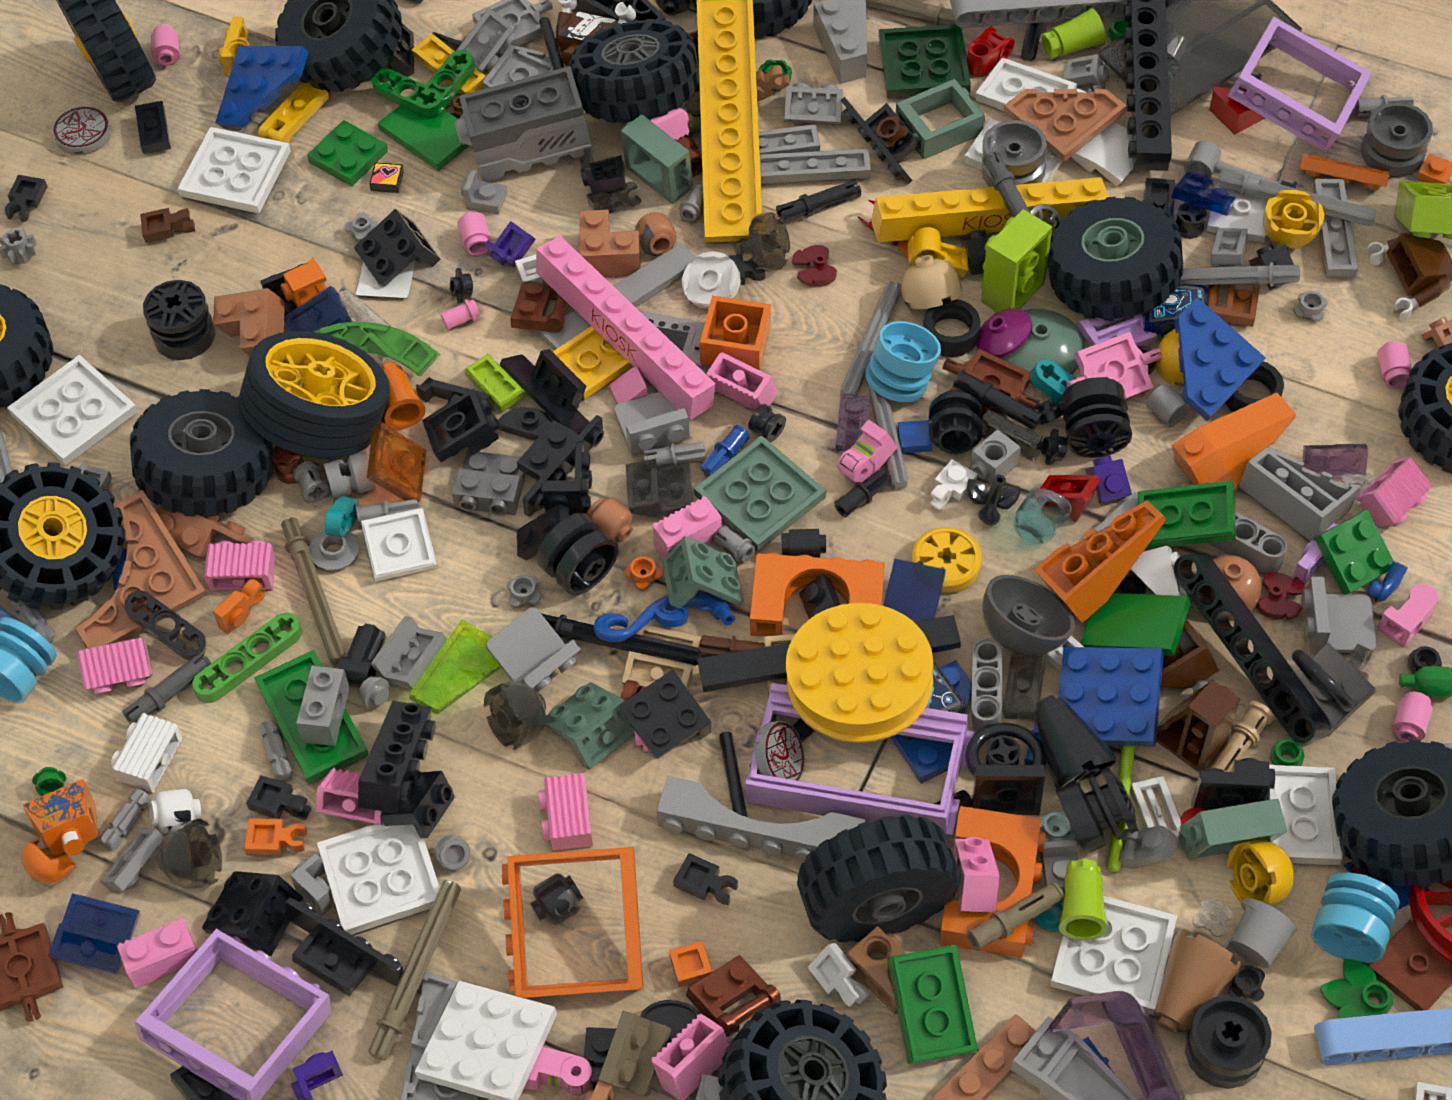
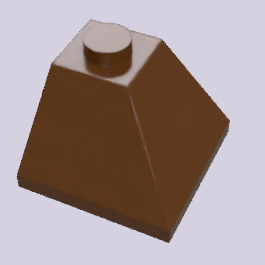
[1161,619,1219,688]

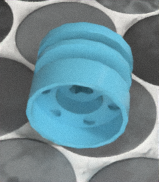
[865,321,941,402]
[0,617,57,703]
[1311,872,1400,963]

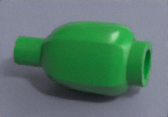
[1399,666,1452,698]

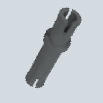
[982,151,1030,218]
[122,652,211,724]

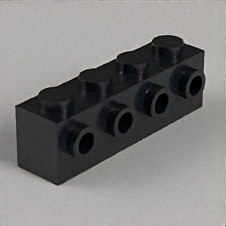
[358,701,436,814]

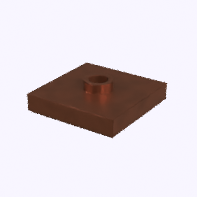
[1368,919,1452,1011]

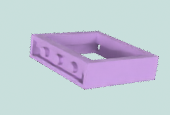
[1227,17,1372,153]
[135,929,331,1100]

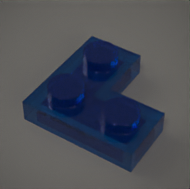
[1171,171,1236,216]

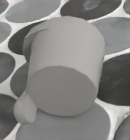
[1222,898,1297,968]

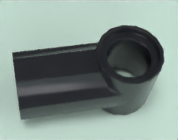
[337,623,386,688]

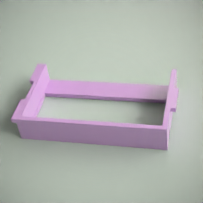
[745,683,974,838]

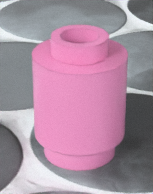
[150,24,180,66]
[457,211,491,256]
[1377,341,1412,388]
[1392,692,1433,742]

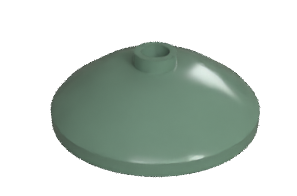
[998,309,1085,383]

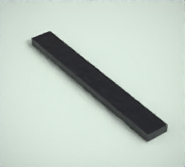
[697,615,961,692]

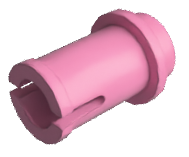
[440,299,480,330]

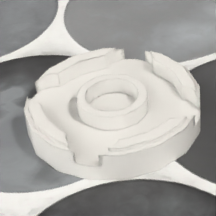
[682,251,741,310]

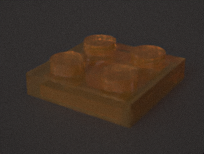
[366,422,427,502]

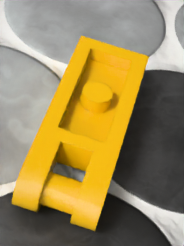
[258,82,329,143]

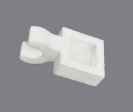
[930,459,978,511]
[808,943,869,1006]

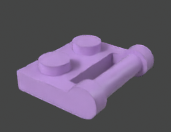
[1076,314,1157,346]

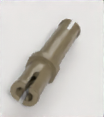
[967,882,1064,951]

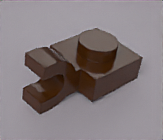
[140,208,195,243]

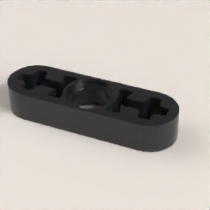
[125,590,206,660]

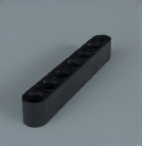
[1173,553,1330,743]

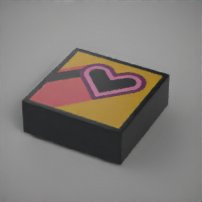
[369,162,404,193]

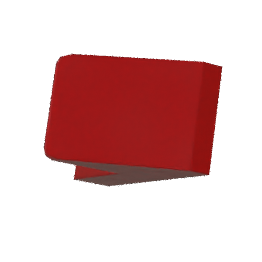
[1034,475,1100,523]

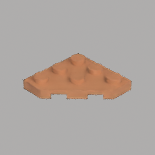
[1004,89,1127,162]

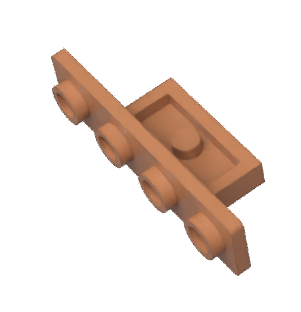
[137,488,253,558]

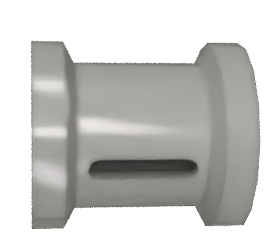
[293,461,330,502]

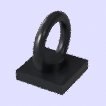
[1287,643,1377,737]
[965,723,1046,815]

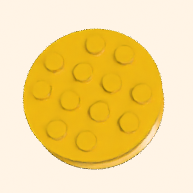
[786,603,933,743]

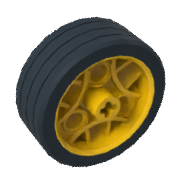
[239,331,390,458]

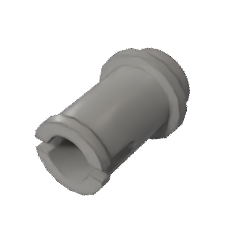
[679,185,704,222]
[714,526,755,562]

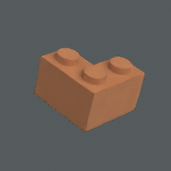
[579,209,641,278]
[213,288,285,356]

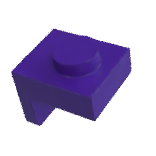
[484,221,536,268]
[1085,455,1132,503]
[291,1050,343,1100]

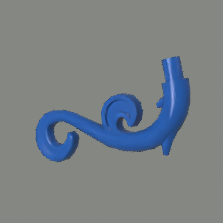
[594,591,735,642]

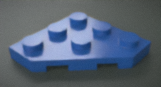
[215,46,309,128]
[1175,298,1266,421]
[890,660,972,784]

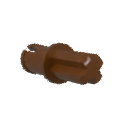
[699,635,765,656]

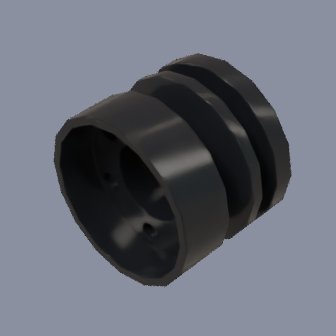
[143,280,215,360]
[1061,377,1133,458]
[1055,766,1139,855]

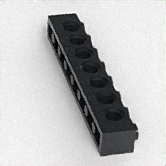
[1123,0,1172,171]

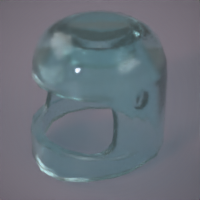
[1013,488,1072,545]

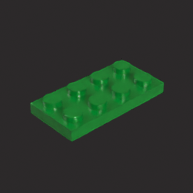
[254,650,369,784]

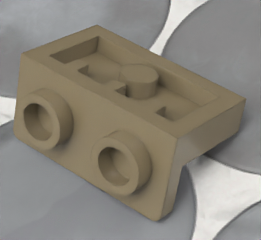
[598,1010,671,1096]

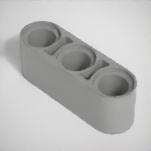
[1208,511,1287,574]
[971,637,1003,732]

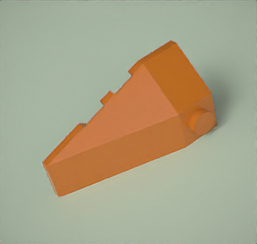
[1172,393,1296,491]
[1034,500,1166,623]

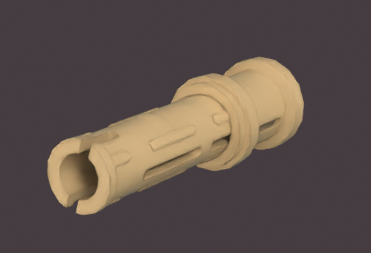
[1209,701,1275,772]

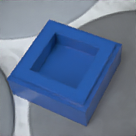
[898,420,932,453]

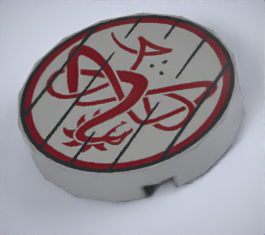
[53,106,110,154]
[755,721,805,781]

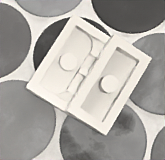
[1071,122,1133,187]

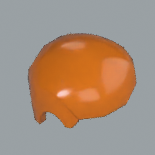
[21,839,77,886]

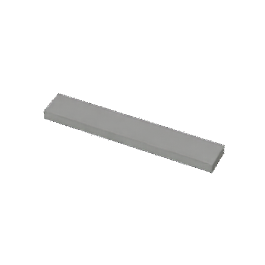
[541,243,697,350]

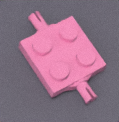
[1066,332,1162,399]

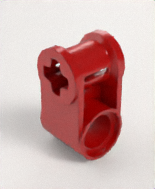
[967,26,1015,77]

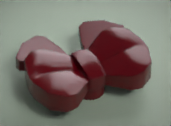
[792,245,837,286]
[1257,572,1305,620]

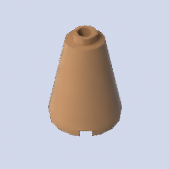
[1154,929,1241,1033]

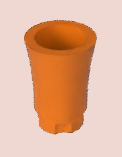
[381,362,426,430]

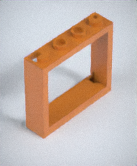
[501,847,644,998]

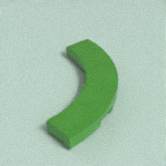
[315,322,441,376]

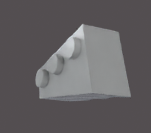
[813,0,867,84]
[1238,447,1360,541]

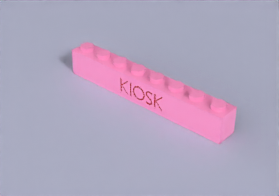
[536,235,716,421]

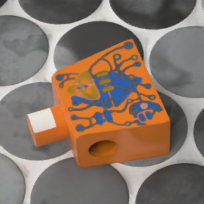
[22,779,98,856]

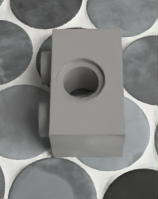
[296,666,350,746]

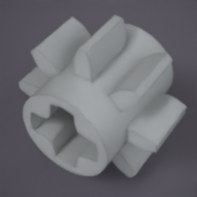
[0,228,37,265]

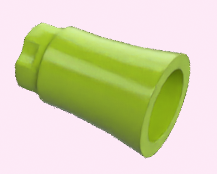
[1041,8,1106,59]
[1059,858,1109,940]

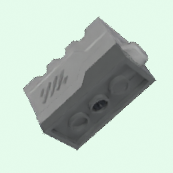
[454,66,593,182]

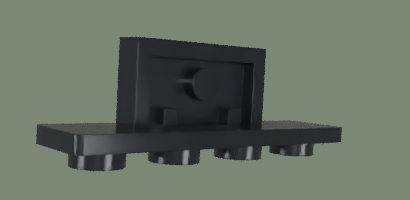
[841,97,920,184]
[500,349,590,434]
[517,415,604,517]
[285,897,403,996]

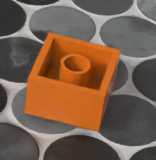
[700,295,771,370]

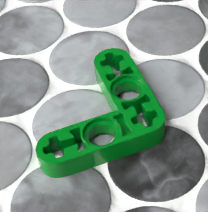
[371,50,475,118]

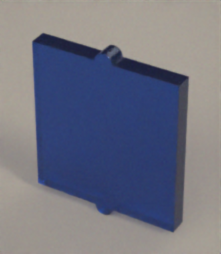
[883,558,946,621]

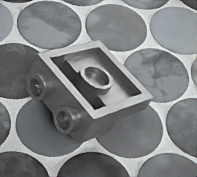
[452,450,526,515]

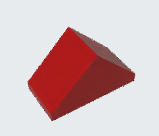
[1209,87,1265,135]

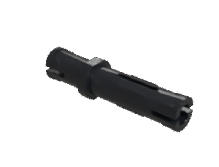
[776,179,861,224]
[953,369,1043,431]

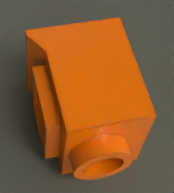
[280,257,330,310]

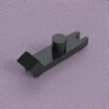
[416,377,489,404]

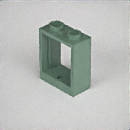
[896,79,985,159]
[621,115,693,204]
[1178,798,1287,860]

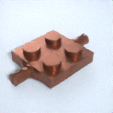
[942,349,1040,423]
[0,912,64,1022]

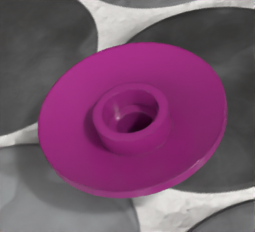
[976,308,1032,357]

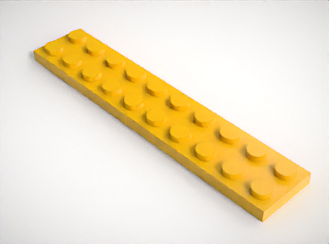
[697,0,763,243]

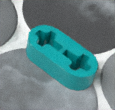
[1030,359,1076,402]
[324,496,359,537]

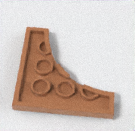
[75,490,206,649]

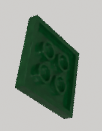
[878,24,971,98]

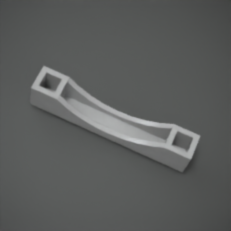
[657,776,865,862]

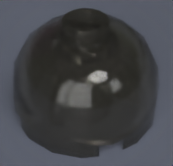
[484,682,546,750]
[157,818,222,889]

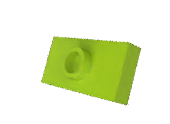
[464,354,525,413]

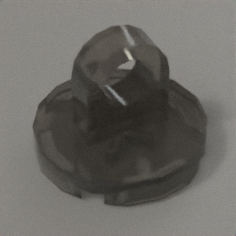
[733,212,790,272]

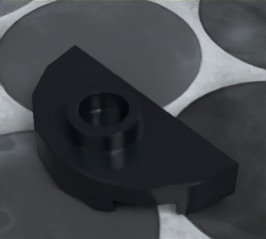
[498,407,552,441]

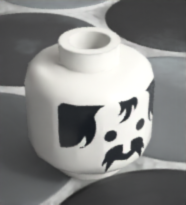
[150,789,201,834]

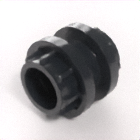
[929,389,983,455]

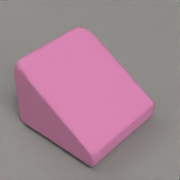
[609,366,648,404]

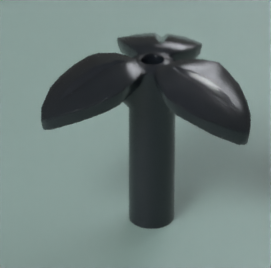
[967,474,1021,525]

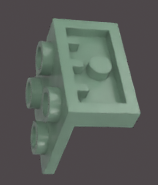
[662,536,744,609]
[542,682,634,770]

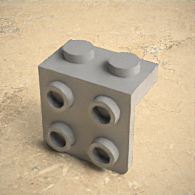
[614,392,690,456]
[1301,577,1377,653]
[486,607,581,695]

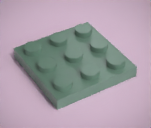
[694,435,826,552]

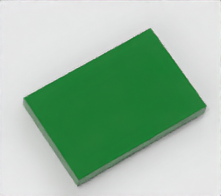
[378,96,469,171]
[1138,480,1236,550]
[1080,593,1191,656]
[887,944,978,1064]

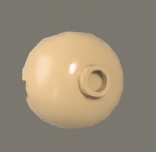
[901,255,962,309]

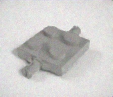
[466,0,553,55]

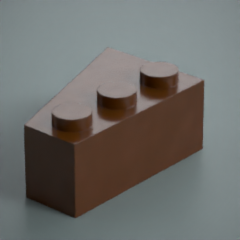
[1156,679,1240,773]

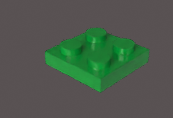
[307,120,388,187]
[1315,509,1393,594]

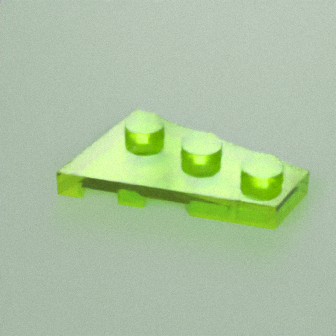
[409,620,501,715]

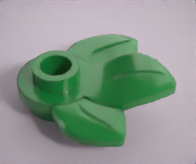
[1320,959,1393,1019]

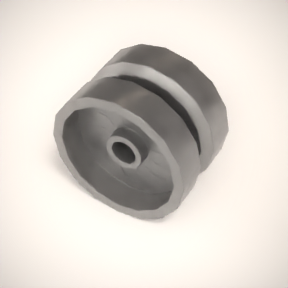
[982,120,1047,187]

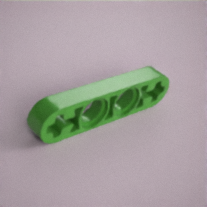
[192,613,302,703]

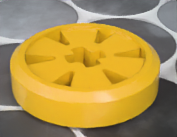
[911,527,982,593]

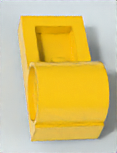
[218,16,250,76]
[908,227,968,278]

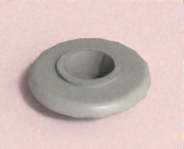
[309,531,359,571]

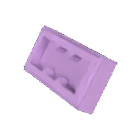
[1292,523,1337,585]

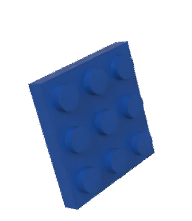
[1058,647,1164,746]

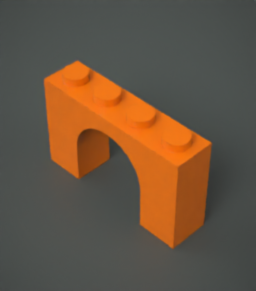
[750,553,885,636]
[939,806,1046,958]

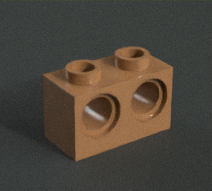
[847,926,906,1015]

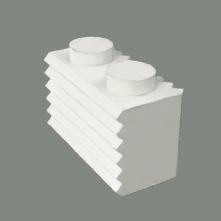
[111,713,183,793]

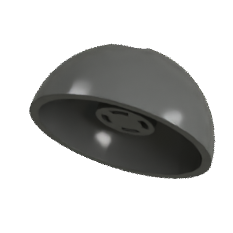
[982,575,1075,656]

